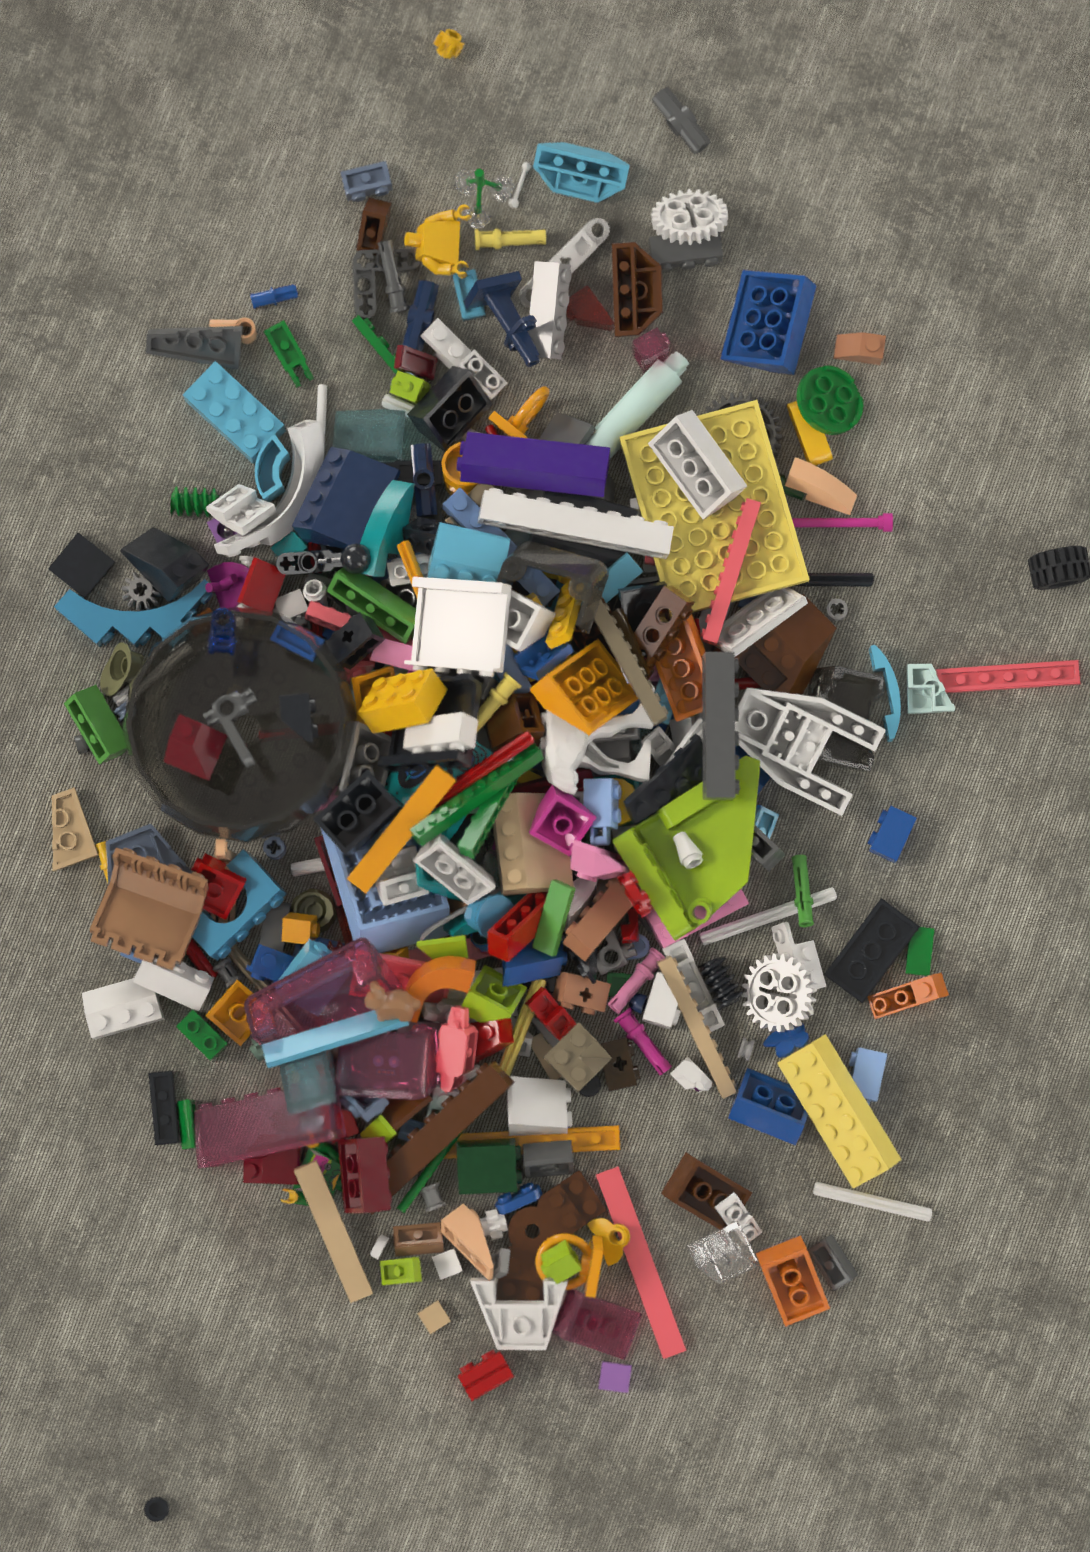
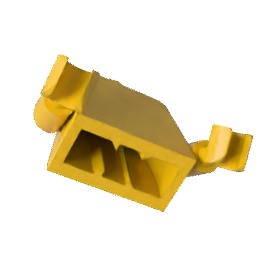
[404,204,471,279]

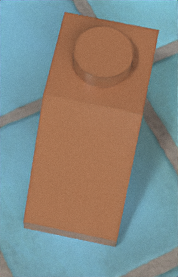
[834,332,886,365]

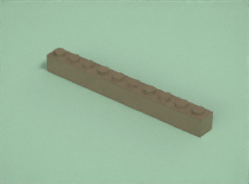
[581,587,668,726]

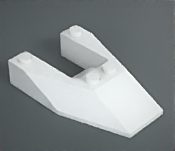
[735,688,886,816]

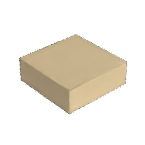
[417,1300,451,1334]

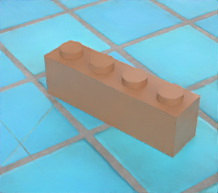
[563,877,642,961]

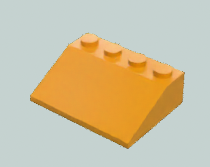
[530,639,638,735]

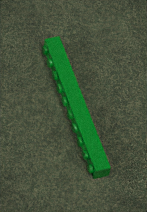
[410,743,544,847]
[458,777,519,859]

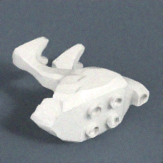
[539,687,655,795]

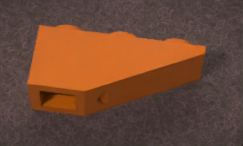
[868,973,949,1019]

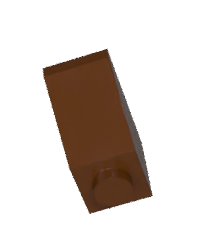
[356,197,392,256]

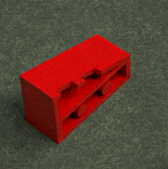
[437,1018,514,1077]

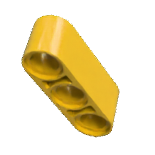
[787,401,833,466]

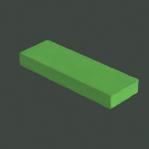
[532,879,576,957]

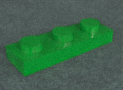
[352,315,405,375]

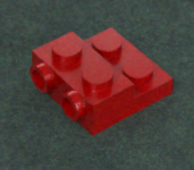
[191,853,247,920]

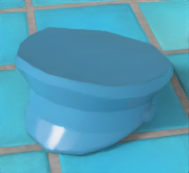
[464,893,514,938]

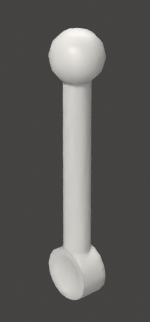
[509,162,531,208]

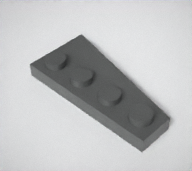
[146,326,243,370]

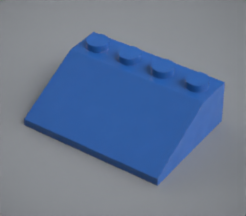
[721,270,817,375]

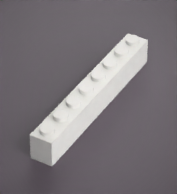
[478,488,674,560]

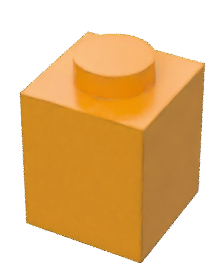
[282,912,320,944]

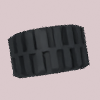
[1028,546,1090,590]

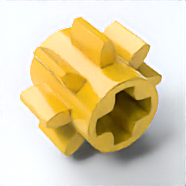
[433,29,465,59]

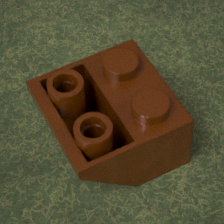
[485,693,545,751]

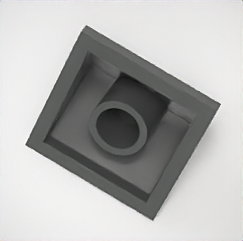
[523,1140,574,1178]

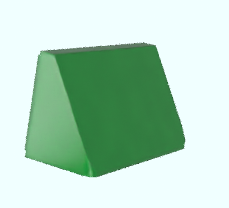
[177,1099,200,1150]

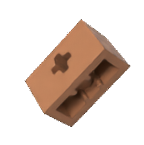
[553,972,611,1015]

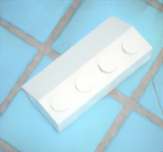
[648,410,747,520]

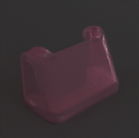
[335,1024,441,1099]

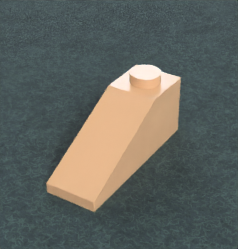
[441,1203,494,1281]

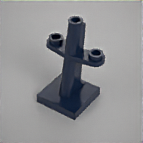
[464,271,540,367]

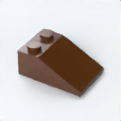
[661,1152,752,1234]

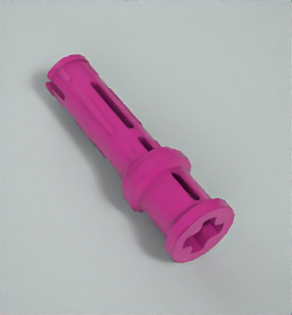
[613,1007,672,1076]

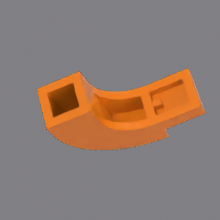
[406,956,476,1023]

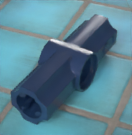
[403,280,439,352]
[410,443,438,517]

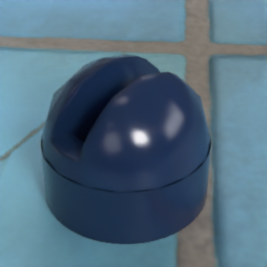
[629,993,648,1014]

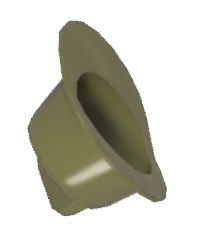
[100,643,144,696]

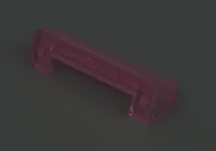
[244,938,404,1046]
[194,1077,347,1169]

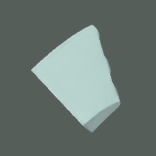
[906,664,955,714]

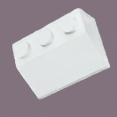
[413,834,496,905]
[82,978,165,1039]

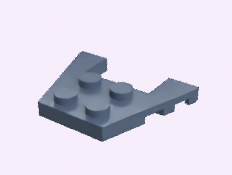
[105,824,192,885]

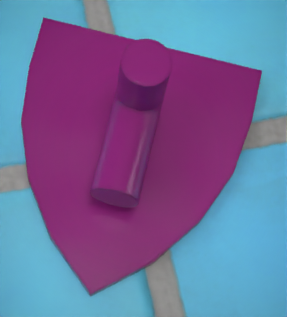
[205,562,249,614]

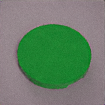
[796,365,864,435]

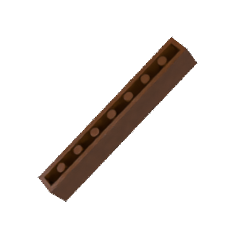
[370,1061,515,1215]

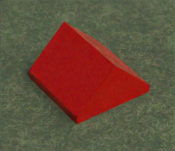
[237,557,285,616]

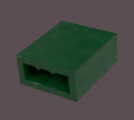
[457,1138,522,1195]

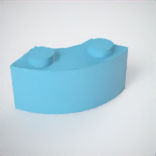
[255,434,291,502]

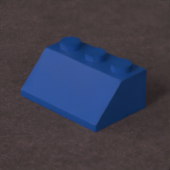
[728,1068,808,1145]

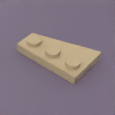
[52,788,99,872]

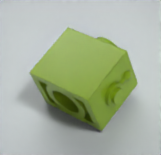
[389,371,431,404]

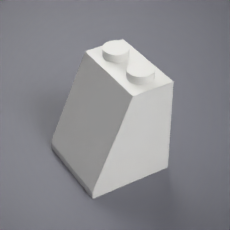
[507,1076,572,1136]

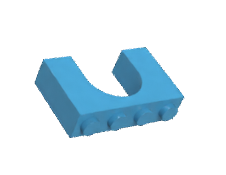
[193,849,287,960]

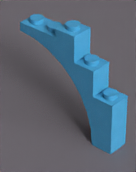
[54,579,213,648]

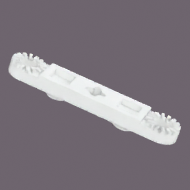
[519,218,610,308]

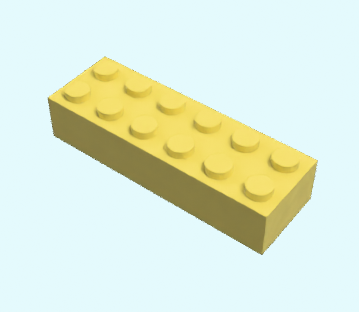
[777,1034,902,1189]

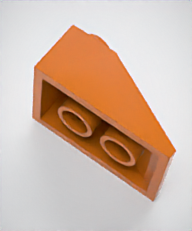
[756,1235,830,1327]

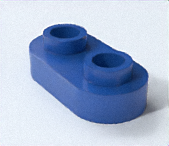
[495,1182,543,1214]

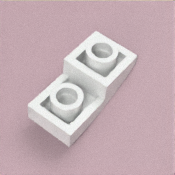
[715,1193,762,1247]

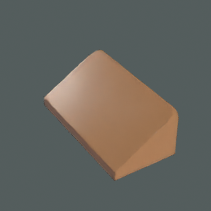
[393,1222,444,1256]

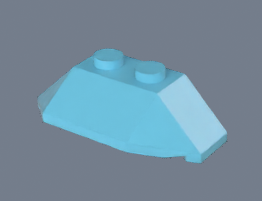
[533,142,630,203]

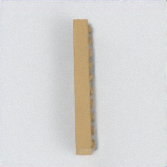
[657,955,737,1099]

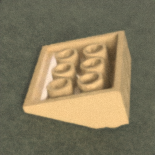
[493,793,574,896]

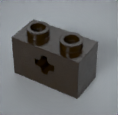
[600,1037,640,1092]

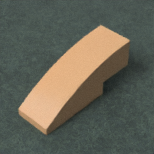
[785,457,857,515]

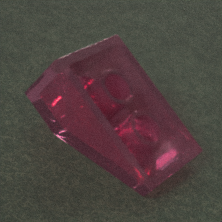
[552,1289,642,1360]

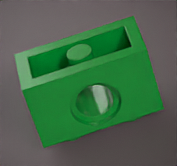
[176,1010,230,1062]

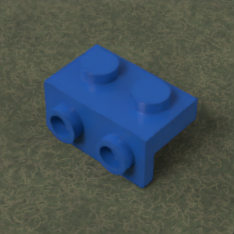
[513,628,573,681]
[246,944,295,986]

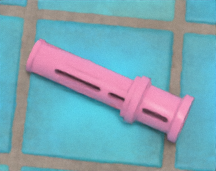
[607,947,665,1014]

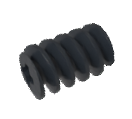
[697,956,743,1011]

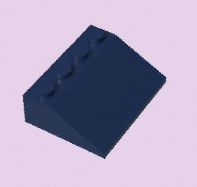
[292,447,401,549]

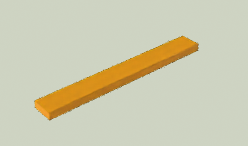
[444,1125,620,1159]

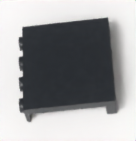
[378,673,483,773]

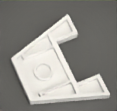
[470,1277,568,1350]

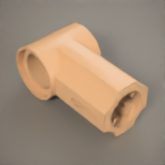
[209,318,257,344]

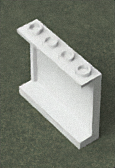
[404,577,512,677]

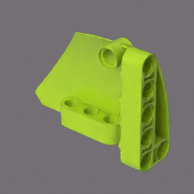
[612,756,761,941]

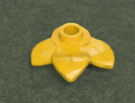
[587,1218,630,1266]

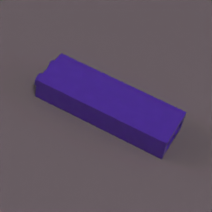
[457,432,610,497]

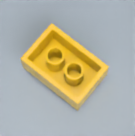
[357,669,447,734]

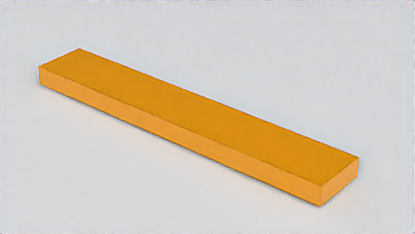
[347,764,456,893]

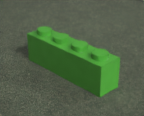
[327,568,416,644]

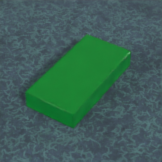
[905,927,935,977]

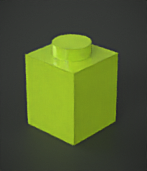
[541,1240,582,1285]

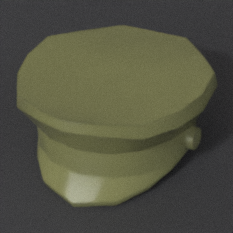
[291,888,337,933]

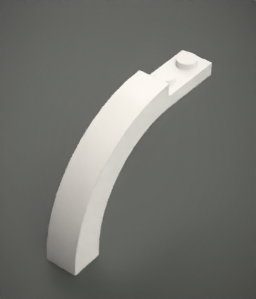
[214,419,324,557]

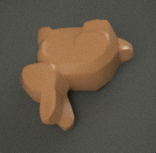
[364,980,421,1022]

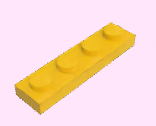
[546,579,586,649]

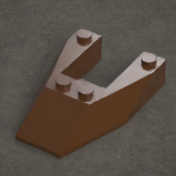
[711,594,837,695]

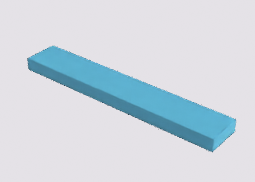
[262,1010,409,1068]

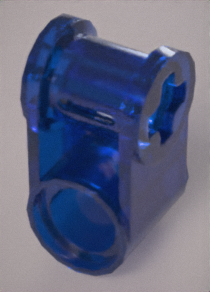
[208,608,236,656]

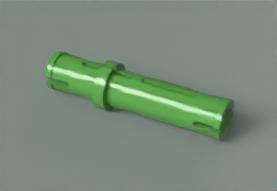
[791,855,814,927]

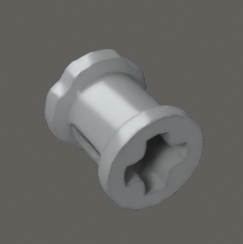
[419,1182,447,1213]

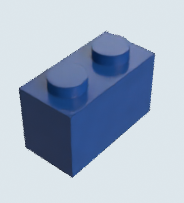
[867,806,917,863]

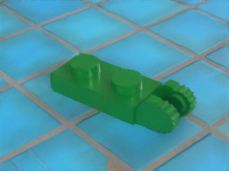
[263,320,314,388]

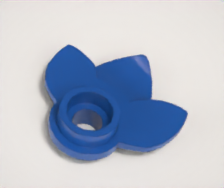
[763,1022,809,1058]

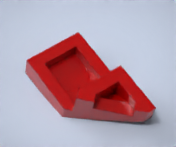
[621,909,640,944]

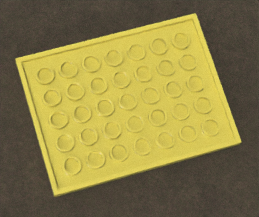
[619,400,809,619]

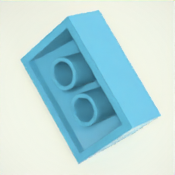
[427,522,510,583]

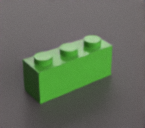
[64,685,132,765]

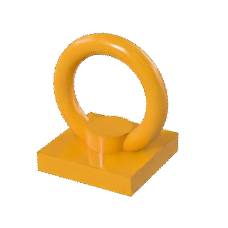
[489,386,550,438]
[535,1233,603,1298]

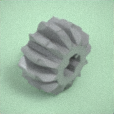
[121,572,162,611]

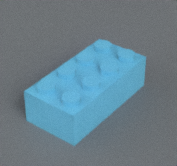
[183,361,286,464]

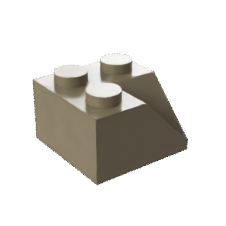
[544,1023,612,1093]

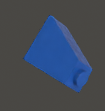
[502,938,567,986]

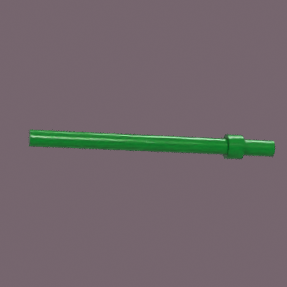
[396,1132,463,1213]

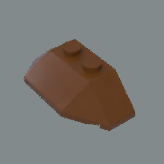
[612,242,663,337]

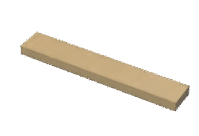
[294,1160,373,1303]

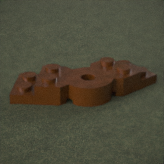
[496,1170,606,1301]

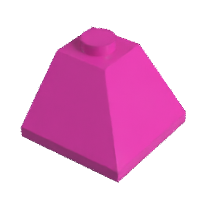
[529,784,596,857]

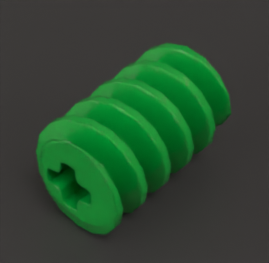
[170,486,220,518]

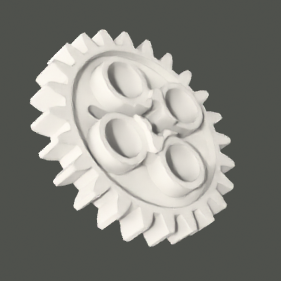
[651,189,728,245]
[741,954,817,1032]

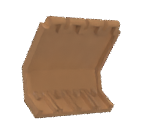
[89,848,208,971]

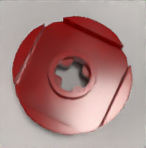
[617,870,653,918]

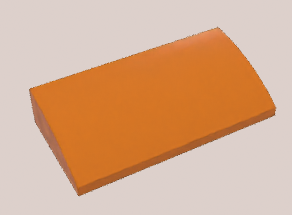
[652,614,706,722]

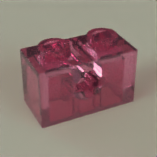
[632,327,670,373]

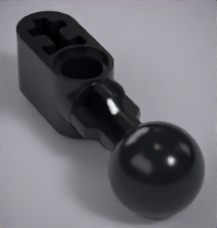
[276,543,371,575]

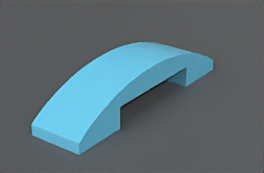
[869,645,901,742]

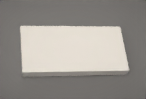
[714,587,808,657]

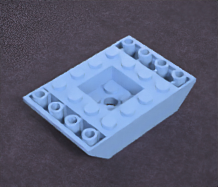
[321,817,449,953]

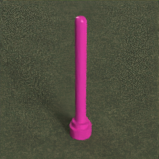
[792,513,893,532]

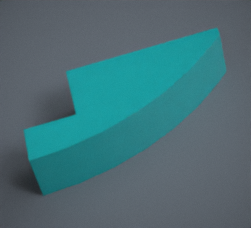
[360,480,415,577]

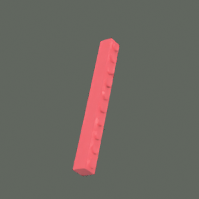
[700,498,761,646]
[305,601,413,646]

